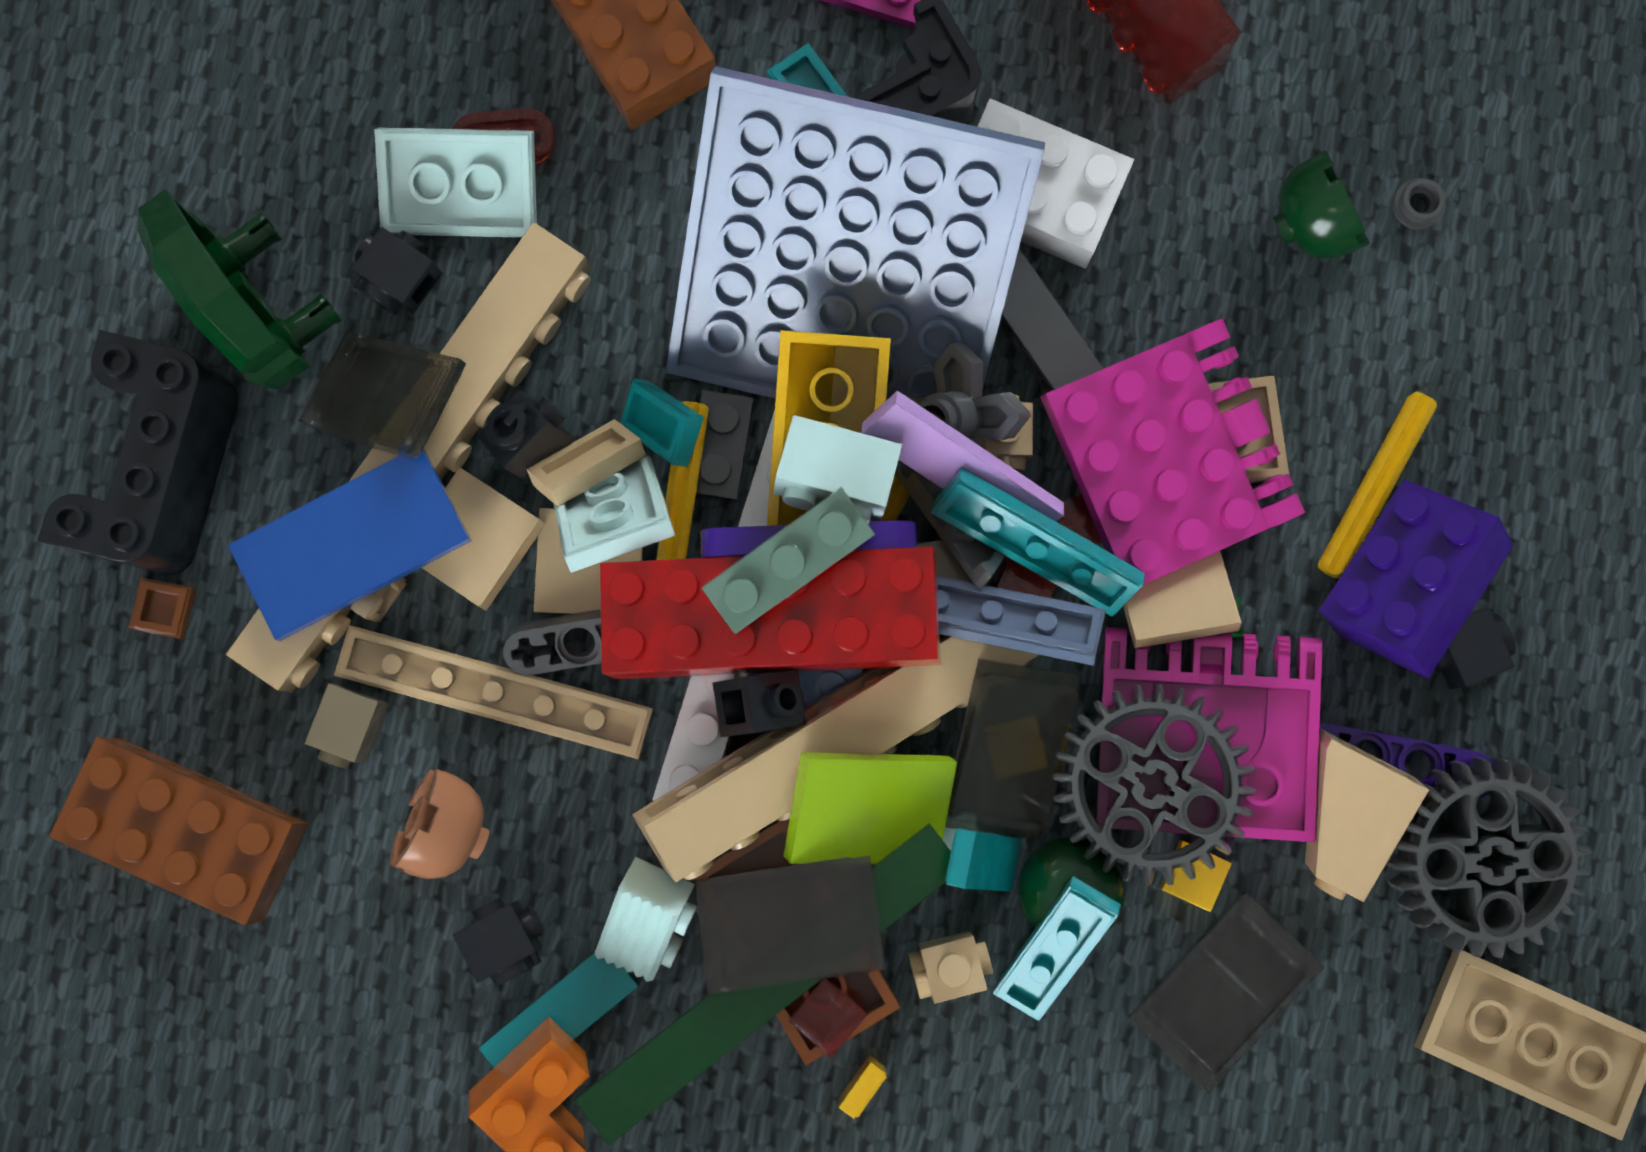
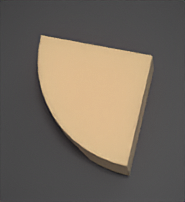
[350,578,406,623]

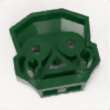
[137,189,342,390]

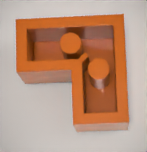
[469,1016,590,1152]

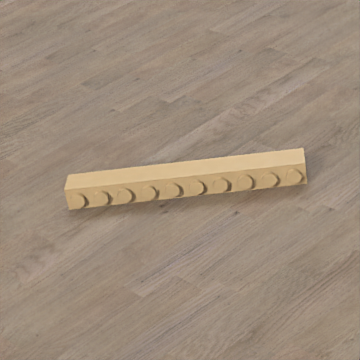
[226,222,591,693]

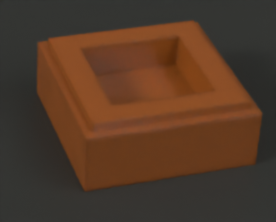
[128,577,196,640]

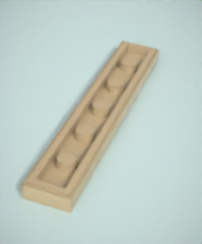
[334,625,654,759]

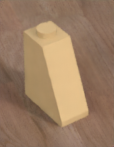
[1305,728,1429,902]

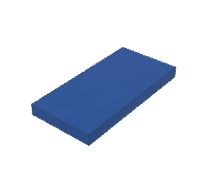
[228,445,472,641]

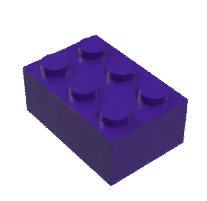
[1319,479,1514,679]

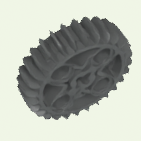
[1053,684,1256,886]
[1386,757,1592,958]

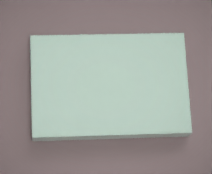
[374,128,537,237]
[554,445,675,573]

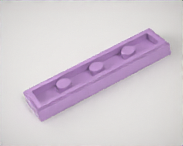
[861,391,1064,521]

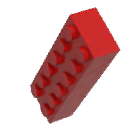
[600,546,941,679]

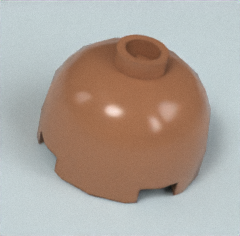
[389,769,489,879]

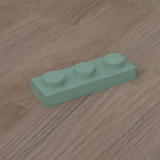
[701,486,875,634]

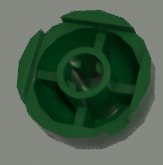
[1273,151,1370,259]
[1017,836,1126,932]

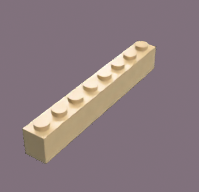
[632,634,1039,882]

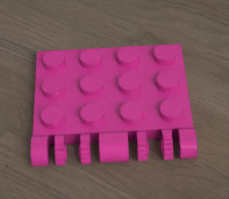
[1040,318,1305,585]
[1096,627,1322,842]

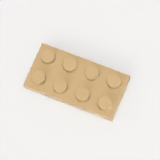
[1414,950,1646,1141]

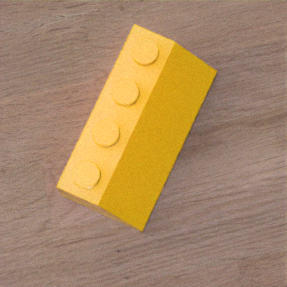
[767,330,891,526]

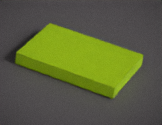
[783,752,957,864]

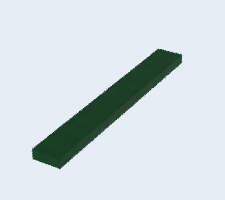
[575,823,951,1146]

